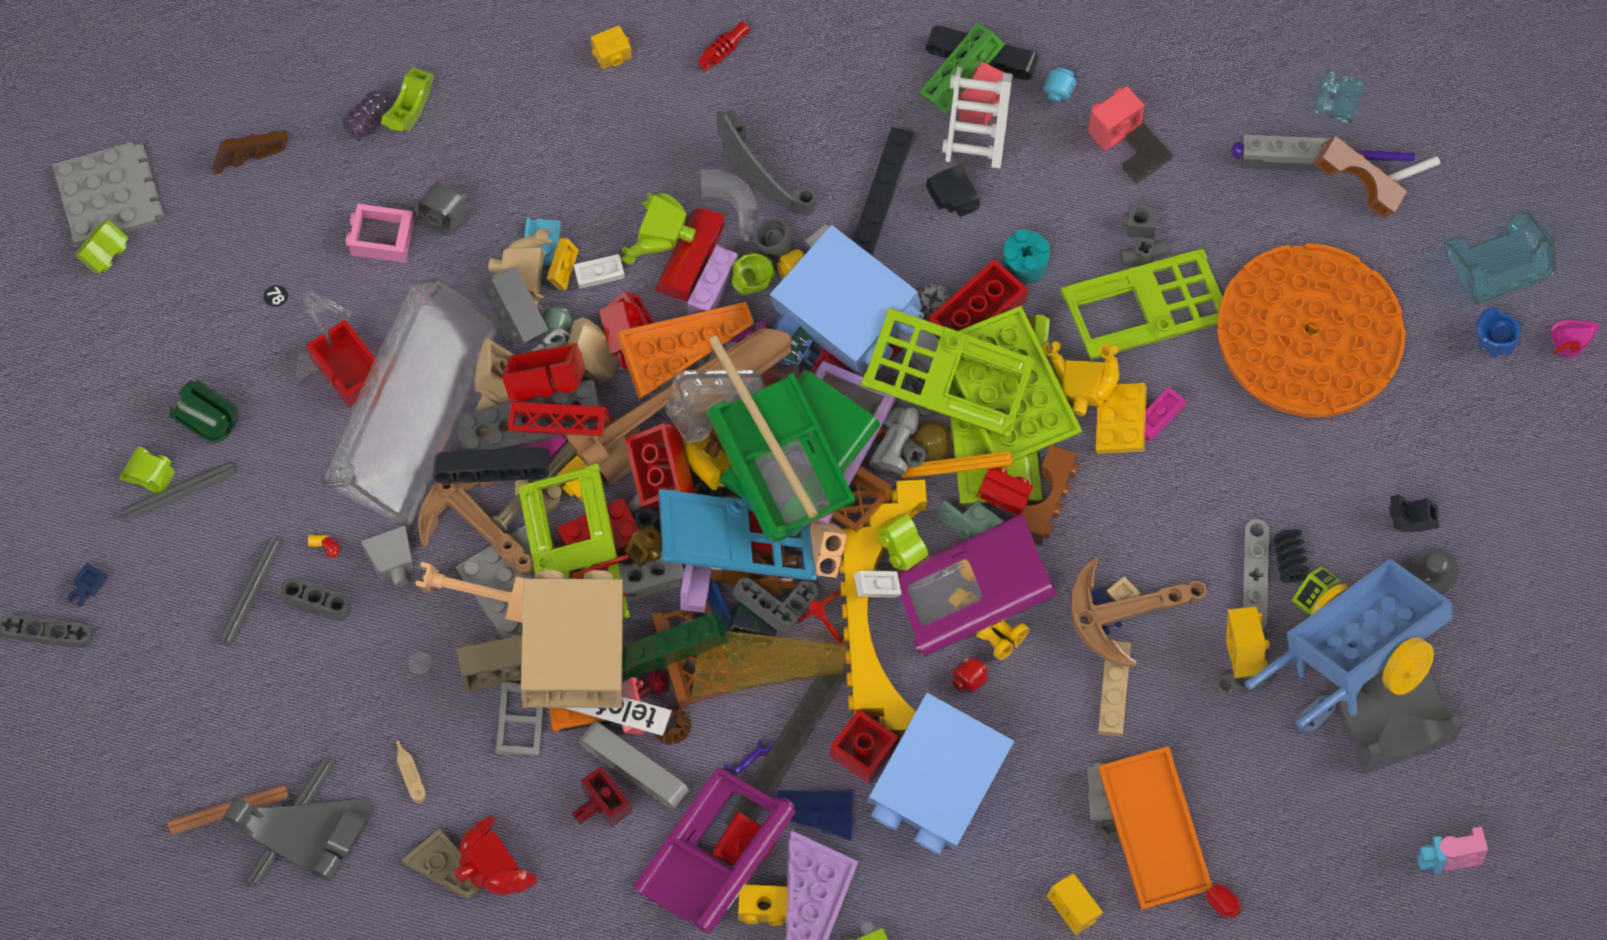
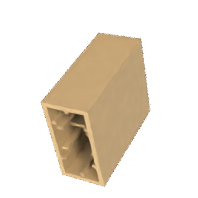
[521,570,623,708]

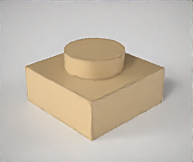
[1106,576,1141,602]

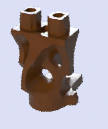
[711,546,799,596]

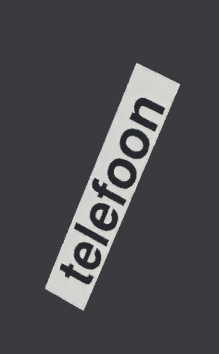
[566,697,672,736]

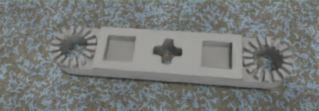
[1242,519,1269,630]

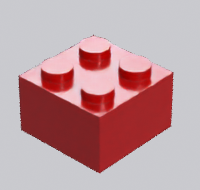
[830,709,899,784]

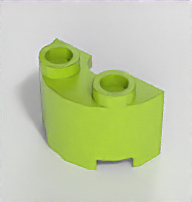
[120,447,175,494]

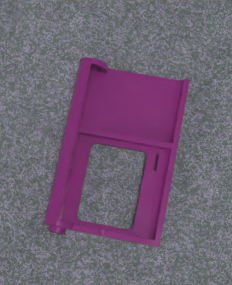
[633,767,796,935]

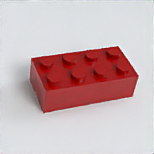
[928,259,1028,339]

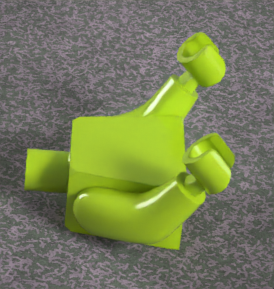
[620,192,696,265]

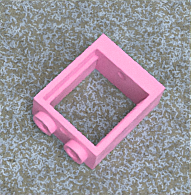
[346,204,414,263]

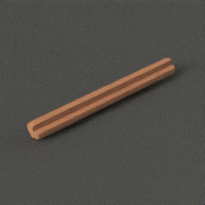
[168,785,288,834]

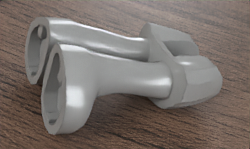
[868,407,920,475]

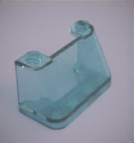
[1444,210,1556,305]

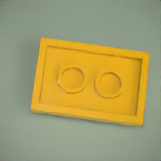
[1096,383,1147,454]

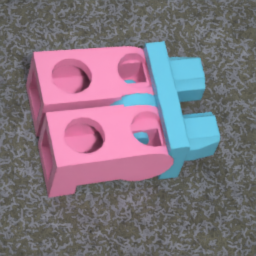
[1417,827,1488,875]

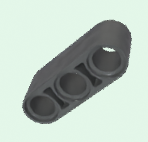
[281,578,350,622]

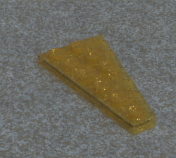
[691,631,847,700]

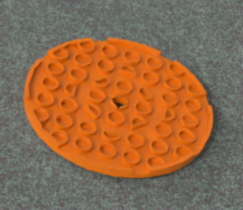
[1217,243,1406,418]

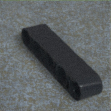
[925,26,1038,80]
[433,447,550,484]

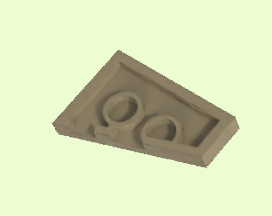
[401,829,483,901]

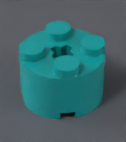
[1002,229,1050,285]

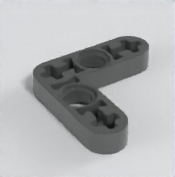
[733,578,819,632]

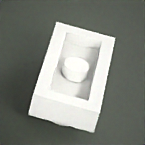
[574,254,625,289]
[854,571,902,598]

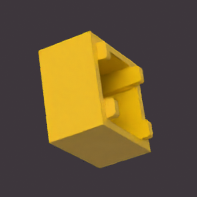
[1226,606,1269,678]

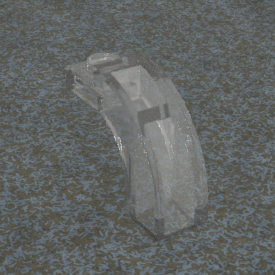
[701,169,758,241]

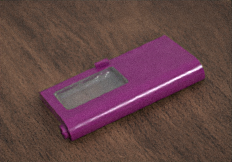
[897,513,1058,656]

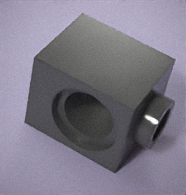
[1123,205,1158,239]

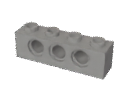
[608,558,684,602]

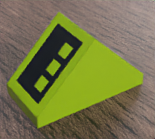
[1291,566,1340,616]

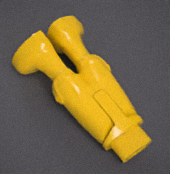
[949,587,1029,660]

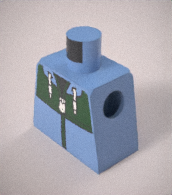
[772,313,819,368]

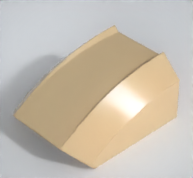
[567,317,619,384]
[475,338,514,404]

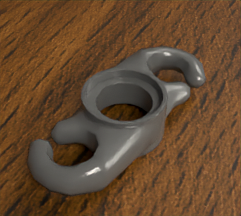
[1214,672,1274,695]

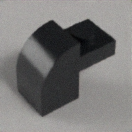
[1389,494,1439,532]

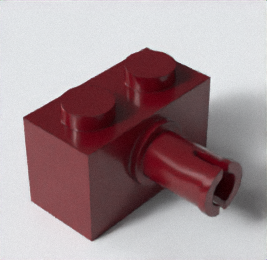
[572,766,631,827]

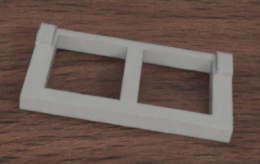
[495,682,543,757]

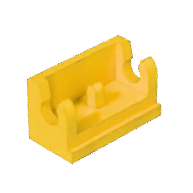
[1047,873,1103,935]

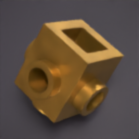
[625,524,662,567]

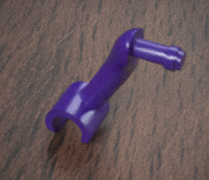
[723,739,772,775]

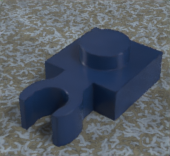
[68,563,108,608]

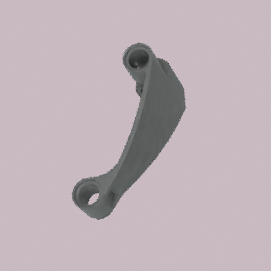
[717,109,816,215]
[223,796,374,881]

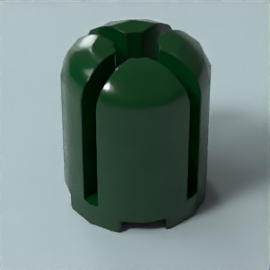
[169,379,239,444]

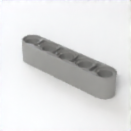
[579,722,689,810]

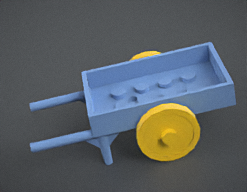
[1245,559,1453,729]

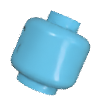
[1043,67,1077,103]

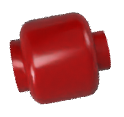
[952,657,989,693]

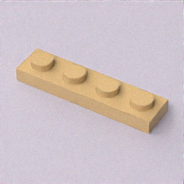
[1098,640,1131,737]

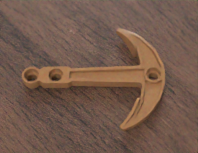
[418,481,534,576]
[1070,557,1207,667]

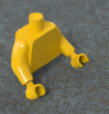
[1042,341,1119,417]

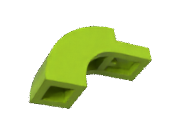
[381,67,434,131]

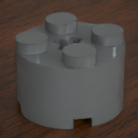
[414,181,469,236]

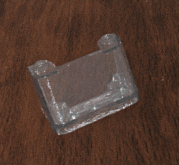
[666,370,765,442]

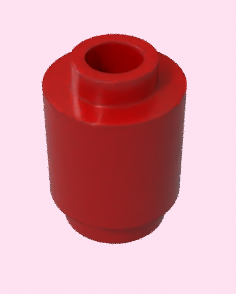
[1205,883,1242,920]

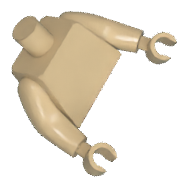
[488,229,552,309]

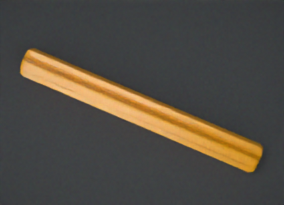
[901,452,1013,479]

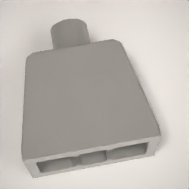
[361,526,413,587]

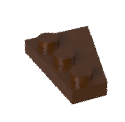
[213,131,289,175]

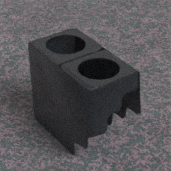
[926,163,980,217]

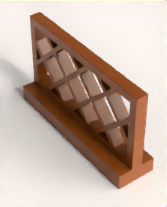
[780,463,892,533]
[652,602,735,709]

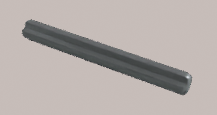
[123,462,236,521]
[219,538,281,646]

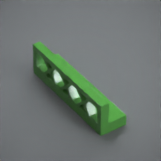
[919,23,1005,114]

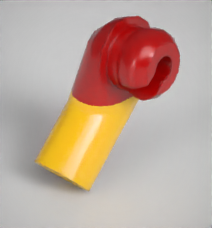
[308,535,340,558]

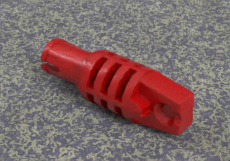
[698,21,750,72]

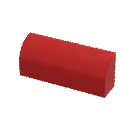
[655,208,725,303]

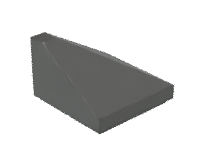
[1095,819,1120,843]

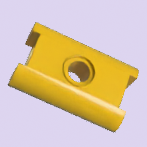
[681,432,730,490]

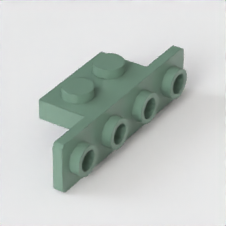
[938,500,1004,539]

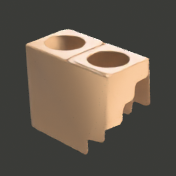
[810,521,847,578]

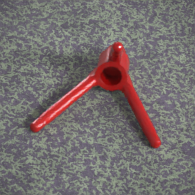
[797,589,843,644]

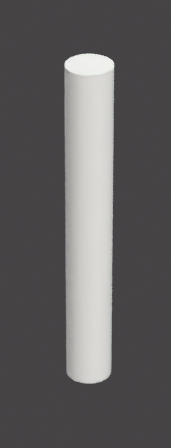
[1387,156,1440,181]

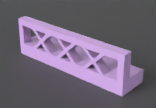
[680,564,711,613]

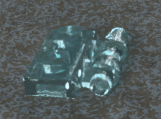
[1315,71,1364,125]

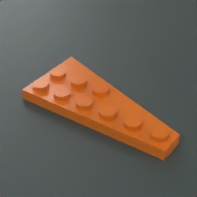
[616,302,754,400]

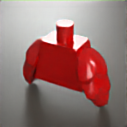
[454,815,537,896]

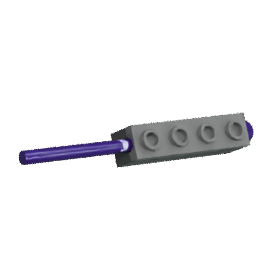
[1231,135,1415,172]

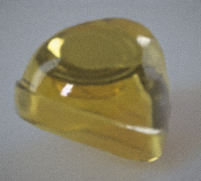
[913,423,952,462]

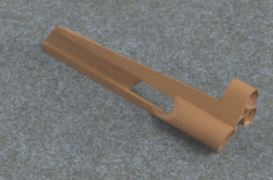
[565,328,791,485]

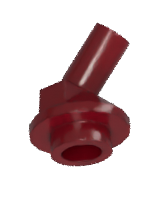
[637,670,669,699]

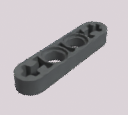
[0,614,93,648]

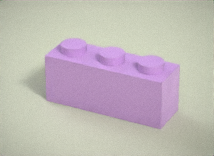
[687,245,738,315]

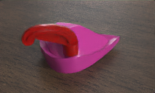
[1550,320,1601,358]

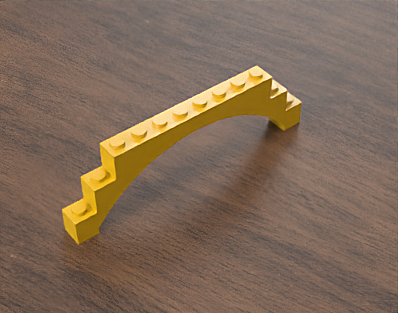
[839,480,927,738]

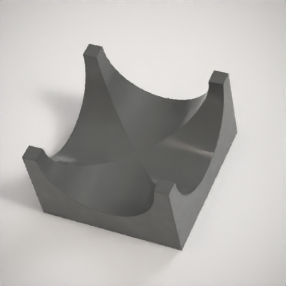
[1327,639,1464,774]

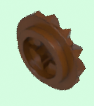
[654,706,691,745]

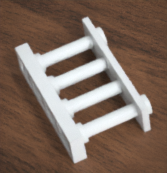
[942,67,1013,168]

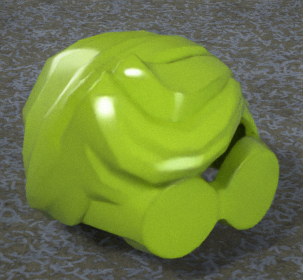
[732,253,775,295]

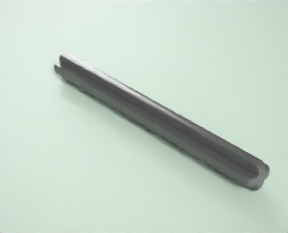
[246,758,333,887]

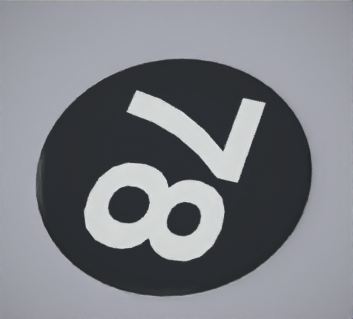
[264,285,288,307]

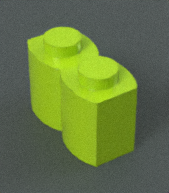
[74,219,129,273]
[877,514,929,570]

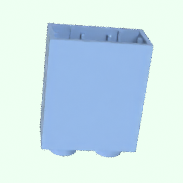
[770,225,924,376]
[867,693,1014,855]

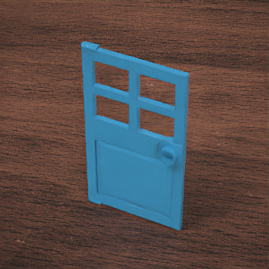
[658,489,817,581]

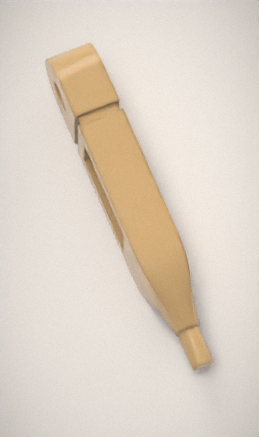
[396,741,426,803]

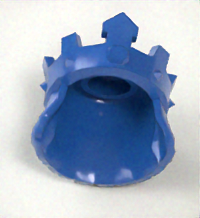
[1476,307,1521,357]

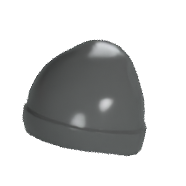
[755,218,792,257]

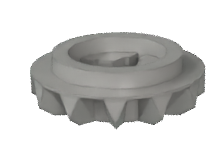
[918,283,951,317]

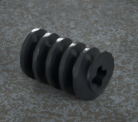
[1273,529,1309,583]

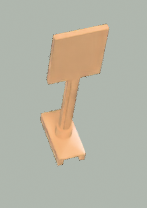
[415,562,525,623]

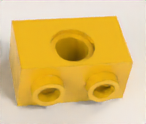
[738,885,787,926]

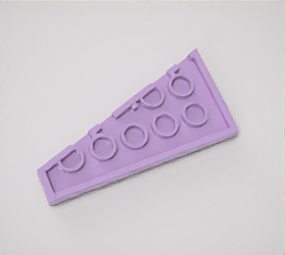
[786,831,858,940]

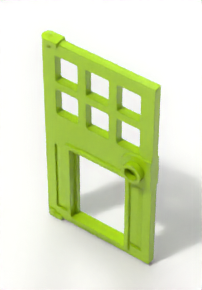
[1060,248,1223,360]
[860,308,1035,438]
[518,464,630,619]

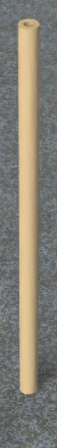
[708,335,818,518]

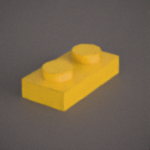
[547,238,579,290]

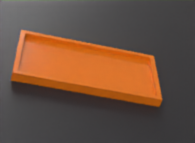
[1097,746,1212,910]

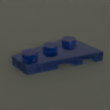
[778,790,852,842]

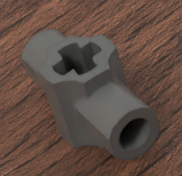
[1119,238,1169,266]

